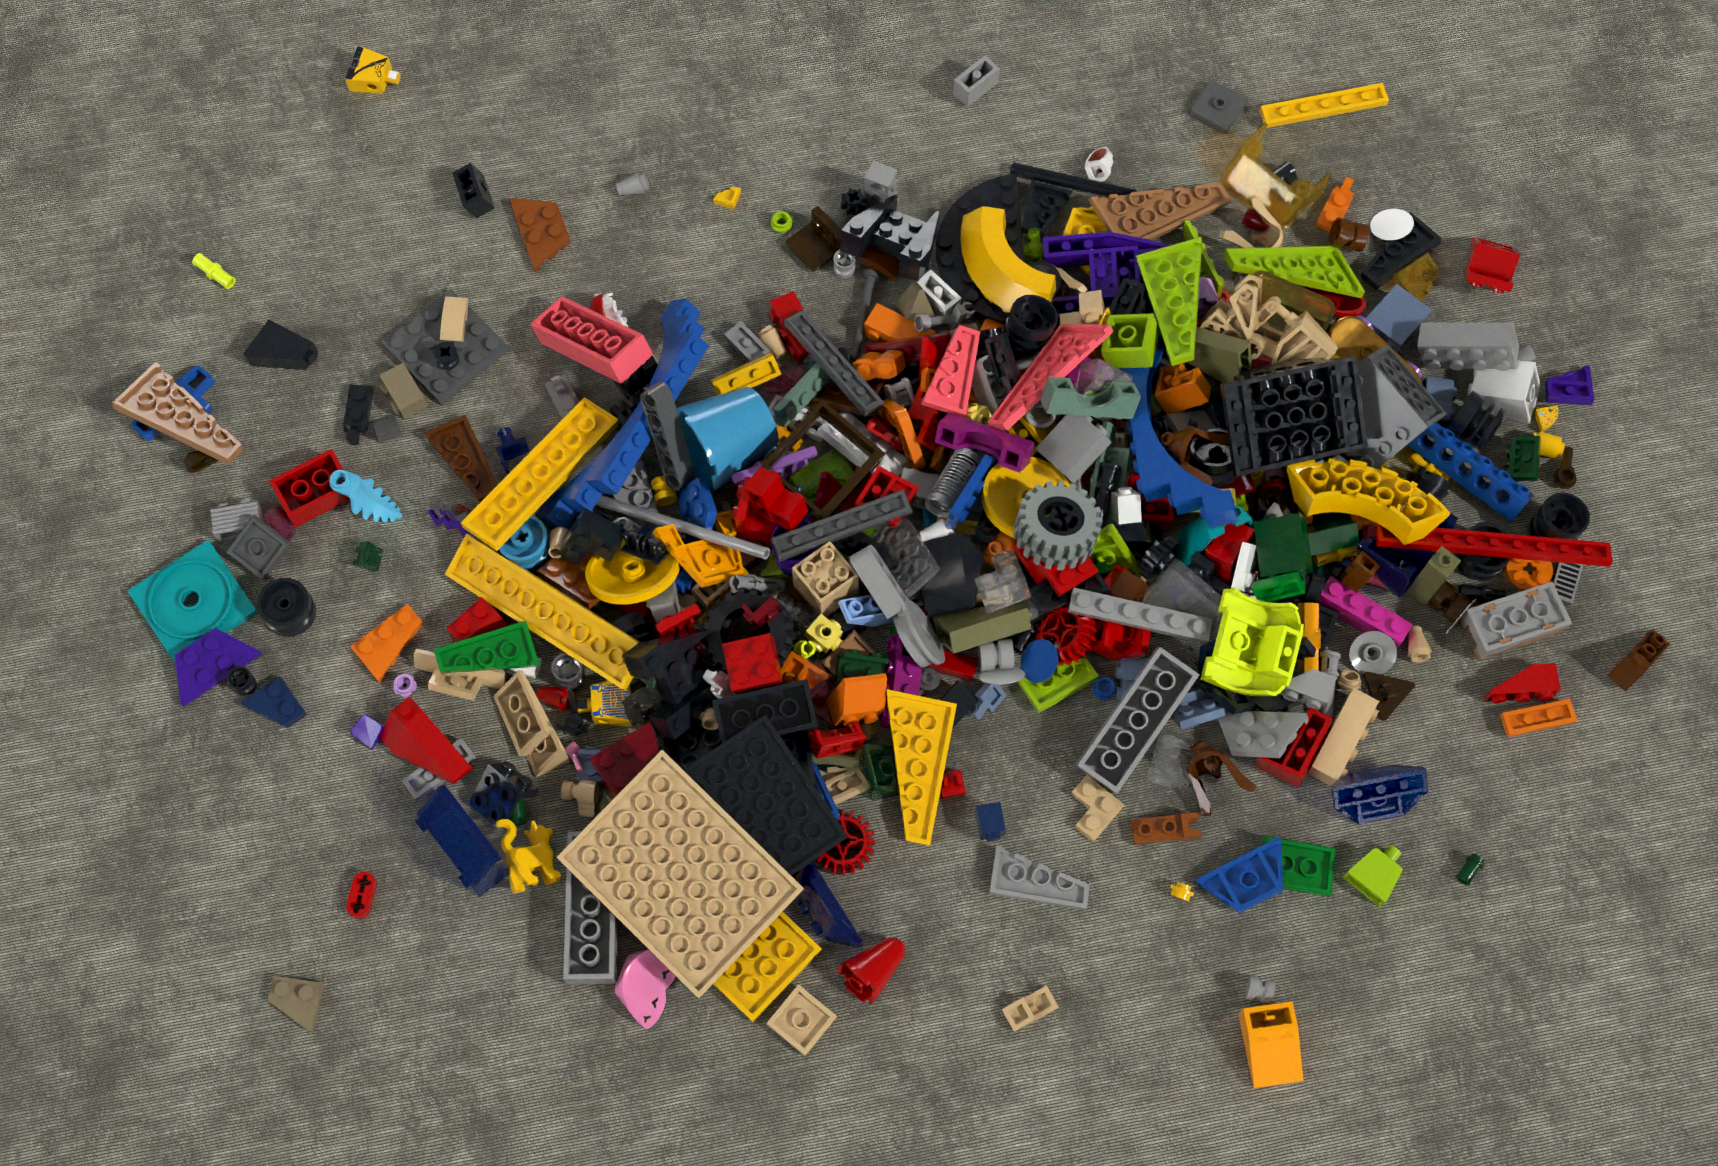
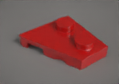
[655,603,701,636]

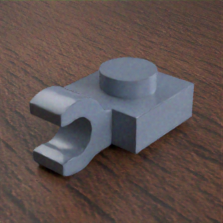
[967,682,1007,720]

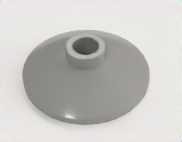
[1349,630,1397,674]

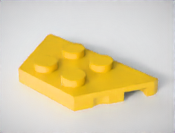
[1063,206,1108,276]

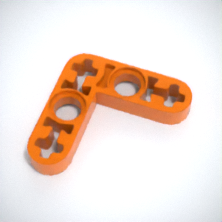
[877,398,926,470]

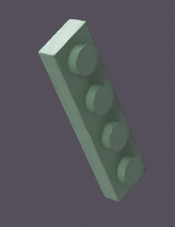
[773,363,831,428]

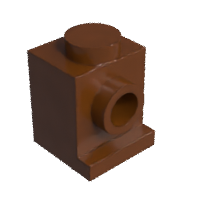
[1342,550,1381,593]

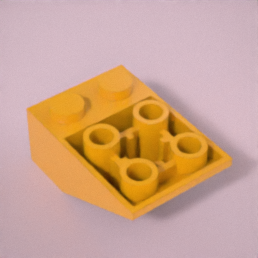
[1238,1001,1303,1089]

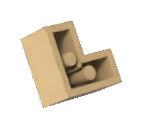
[1060,290,1105,324]

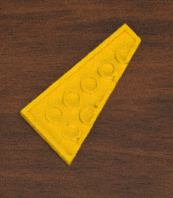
[886,689,957,846]

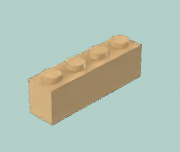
[1307,687,1379,787]

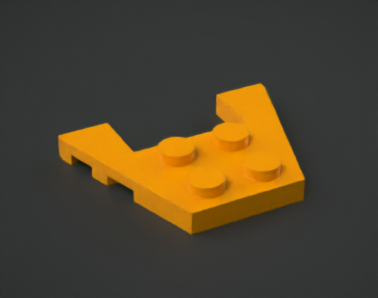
[653,510,744,588]

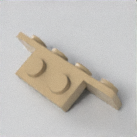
[414,649,506,701]

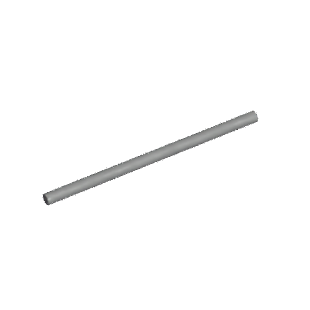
[596,495,770,559]

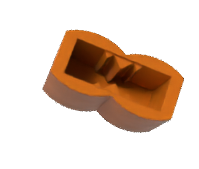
[853,350,906,381]

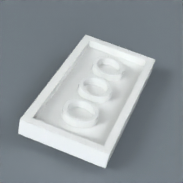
[817,411,911,477]

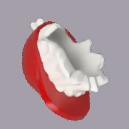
[589,293,628,327]

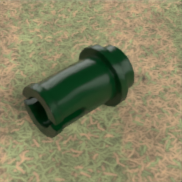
[1456,853,1485,886]

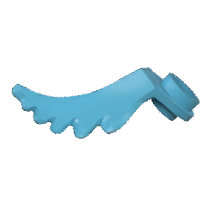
[329,470,403,523]

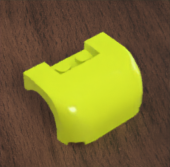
[1200,588,1304,696]

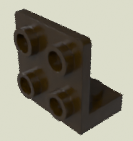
[786,206,841,272]

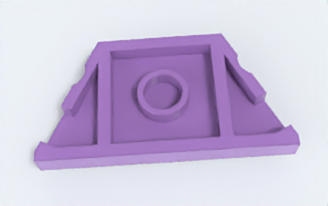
[731,446,818,484]

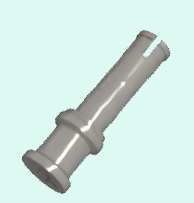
[1319,651,1341,723]

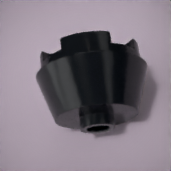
[1406,464,1450,501]

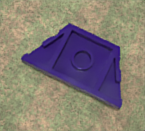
[175,628,262,707]

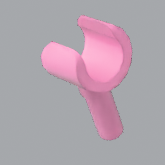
[565,741,583,773]

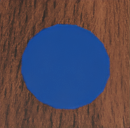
[1021,639,1058,683]

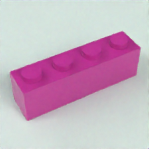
[1316,576,1413,649]

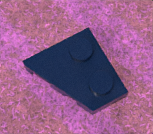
[241,676,307,728]

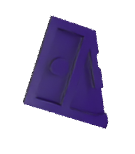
[1545,365,1594,405]

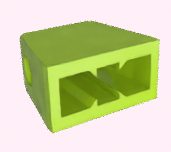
[1342,845,1403,907]

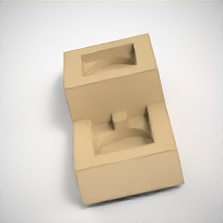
[440,296,469,342]
[1002,985,1059,1032]

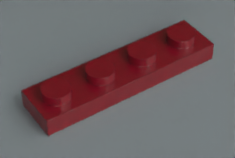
[864,332,951,363]

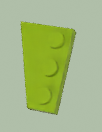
[1017,658,1099,714]

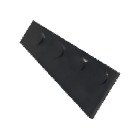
[1361,212,1442,290]

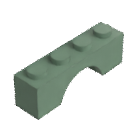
[1040,376,1141,419]

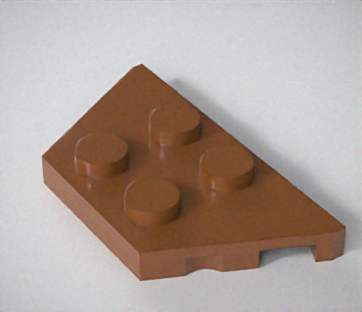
[509,198,571,272]

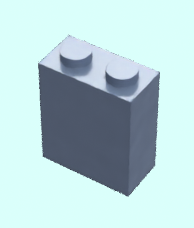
[1365,284,1432,353]

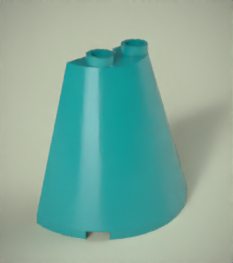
[1172,506,1255,580]

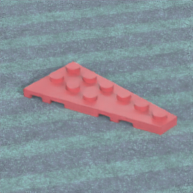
[987,324,1114,430]

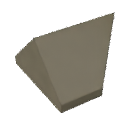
[895,281,939,327]

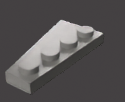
[611,457,658,533]
[989,845,1090,911]

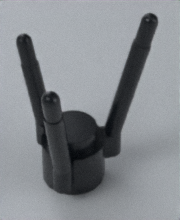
[552,688,591,736]

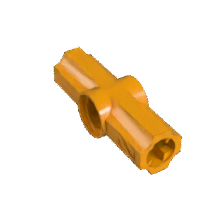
[1297,603,1321,673]

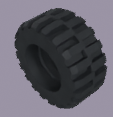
[702,588,796,675]

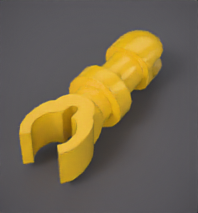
[1409,453,1451,480]

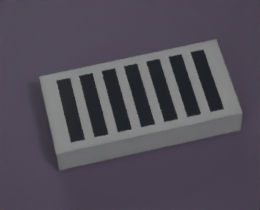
[1552,562,1583,606]

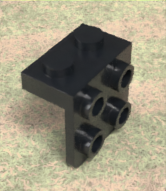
[470,761,539,829]

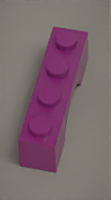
[935,412,1035,473]

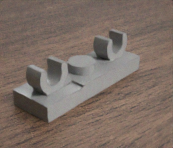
[544,374,579,419]

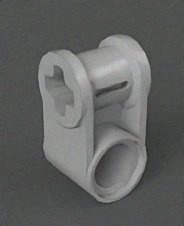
[884,377,914,422]

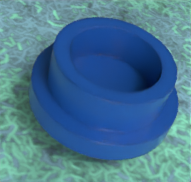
[1093,677,1117,700]

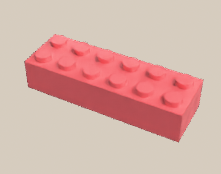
[530,296,653,384]

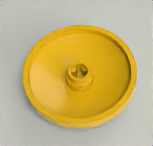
[981,457,1070,538]
[585,539,680,604]

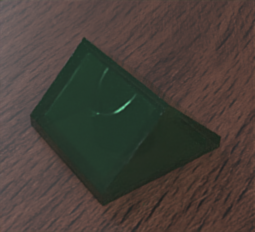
[861,744,899,800]

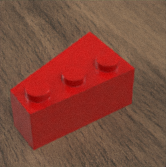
[1256,708,1332,788]

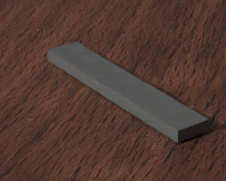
[784,310,884,416]
[771,489,912,562]

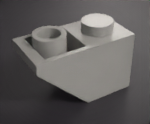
[1279,669,1337,710]

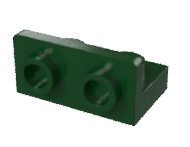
[1505,436,1541,482]
[835,649,889,683]

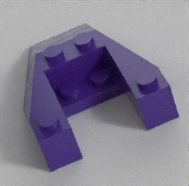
[1043,232,1171,329]

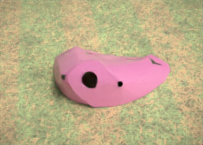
[615,949,676,1029]

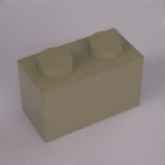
[379,363,428,420]

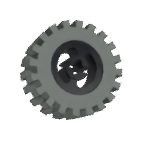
[1013,481,1102,570]

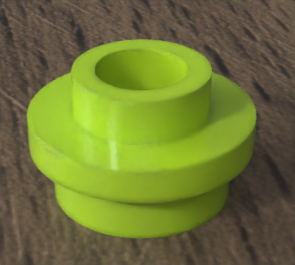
[771,211,792,233]

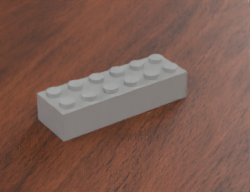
[1074,647,1200,794]
[563,832,618,985]

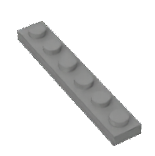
[1068,588,1213,644]

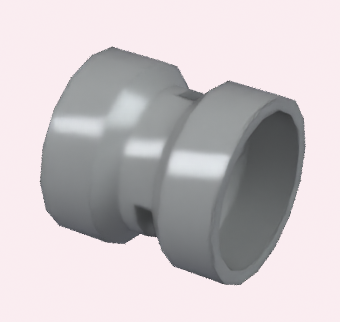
[834,250,855,279]
[1245,975,1276,1005]

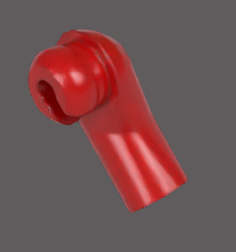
[1258,477,1287,495]

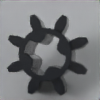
[841,188,867,215]

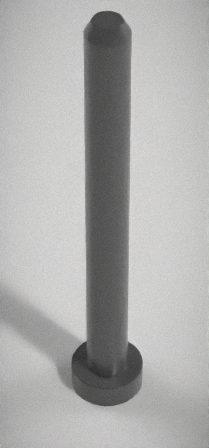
[850,269,880,361]

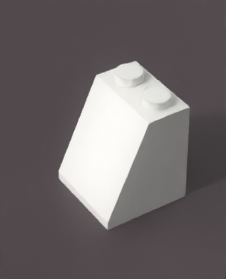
[1468,360,1541,424]

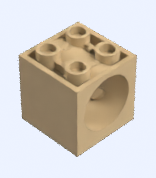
[792,541,859,617]

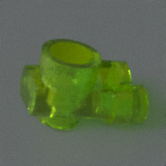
[1023,228,1044,263]

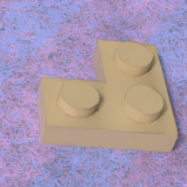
[1071,775,1124,843]

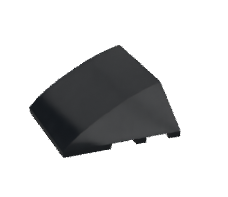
[902,533,989,617]

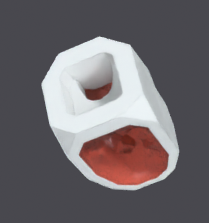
[1085,147,1113,182]

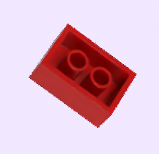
[269,449,350,528]

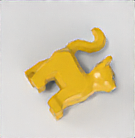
[495,819,561,894]

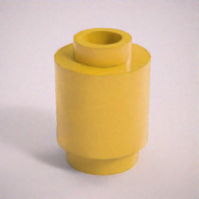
[1532,432,1565,459]

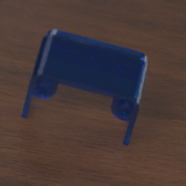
[415,784,509,897]

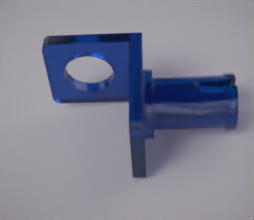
[496,427,530,475]

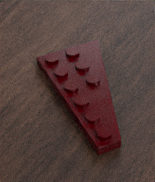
[589,721,659,798]

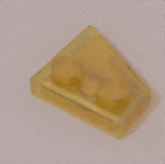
[1392,253,1440,302]

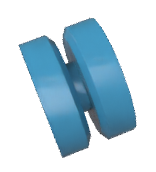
[499,515,550,572]

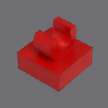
[940,770,966,799]

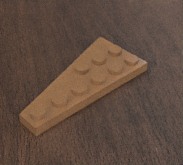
[1089,183,1232,240]
[112,362,243,465]

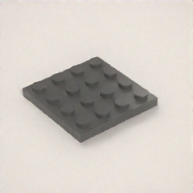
[382,289,510,405]

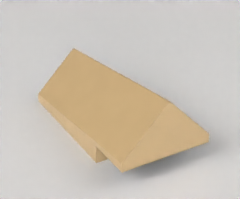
[493,670,570,777]

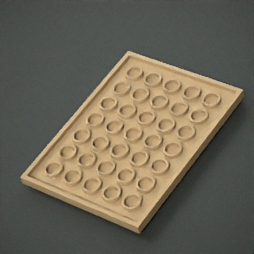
[557,750,804,998]

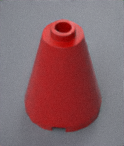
[837,937,905,1004]

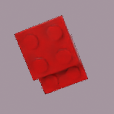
[1464,236,1520,294]
[908,383,948,452]
[839,466,919,528]
[732,476,777,551]
[1012,542,1099,597]
[1075,618,1151,661]

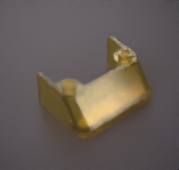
[1221,122,1332,229]
[1248,270,1336,332]

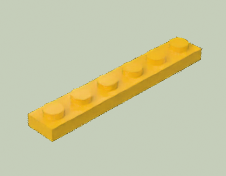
[1259,83,1389,128]

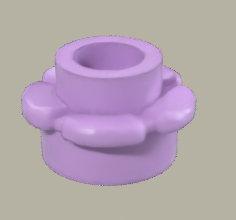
[393,674,417,697]

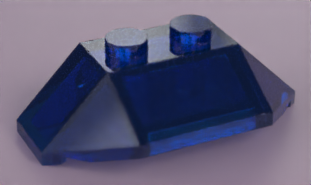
[1331,764,1428,825]
[797,862,863,948]

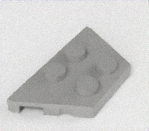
[1217,710,1309,758]

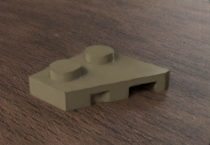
[268,976,325,1032]

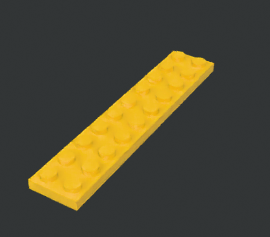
[445,534,639,690]

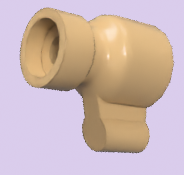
[561,780,599,817]

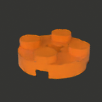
[1504,558,1553,591]

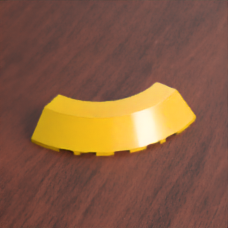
[960,206,1056,314]
[1286,458,1450,545]

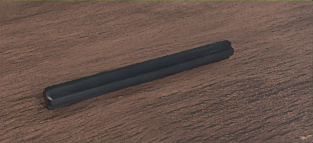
[1010,162,1137,196]

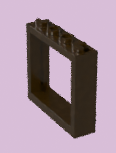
[760,400,886,521]

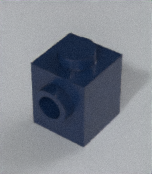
[975,802,1006,842]

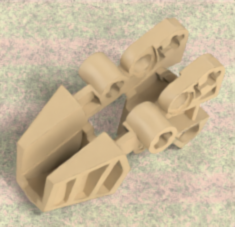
[1200,274,1338,364]

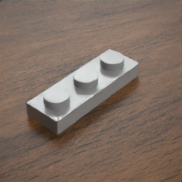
[402,738,477,801]

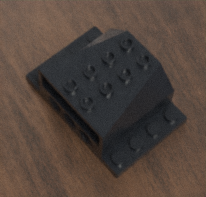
[1220,355,1368,477]

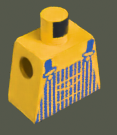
[577,681,633,727]

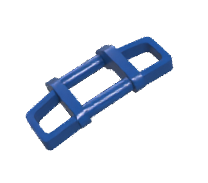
[131,365,215,441]

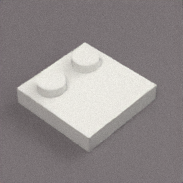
[1231,542,1258,592]

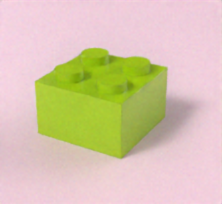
[1101,314,1160,368]

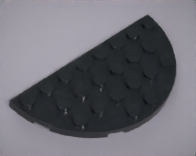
[936,174,1025,325]

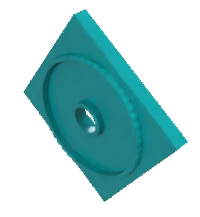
[128,540,258,664]

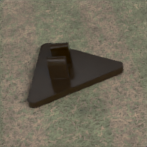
[1364,671,1415,721]

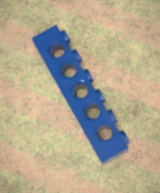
[1408,423,1534,523]

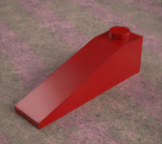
[379,696,473,784]

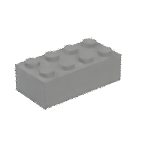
[1417,323,1519,371]

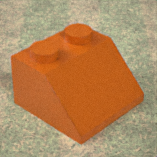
[826,673,887,727]

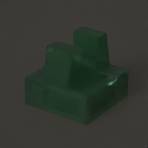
[353,541,383,572]

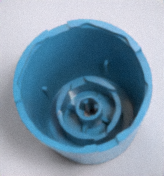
[676,387,779,494]

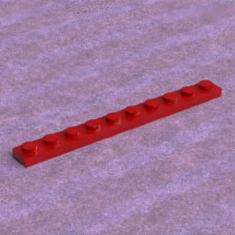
[1375,523,1613,567]

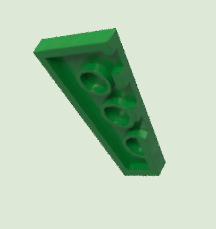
[434,621,540,674]

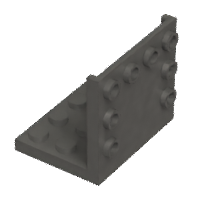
[1344,345,1447,469]

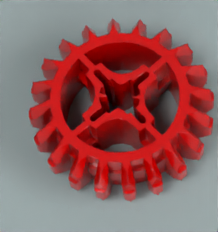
[1035,605,1097,666]
[816,810,876,876]

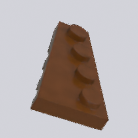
[424,415,498,502]

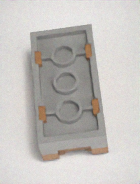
[1459,582,1572,661]

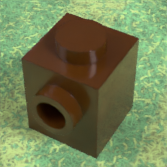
[1110,569,1148,603]

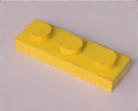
[710,352,781,395]

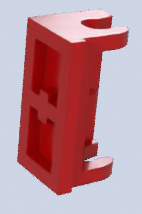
[807,721,866,759]

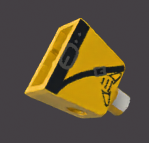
[345,46,401,94]

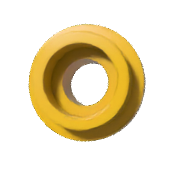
[1170,882,1194,901]

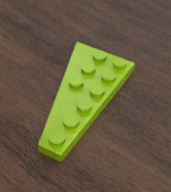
[1136,237,1202,366]
[1223,246,1365,298]

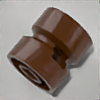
[1329,217,1370,252]

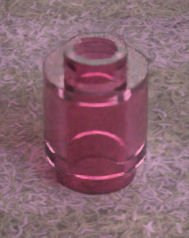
[264,507,296,540]

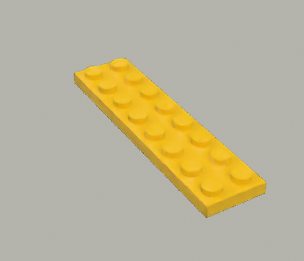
[461,397,619,551]

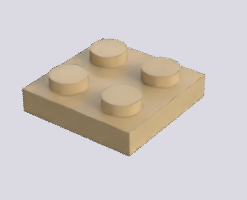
[766,984,837,1057]

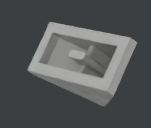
[650,580,681,624]

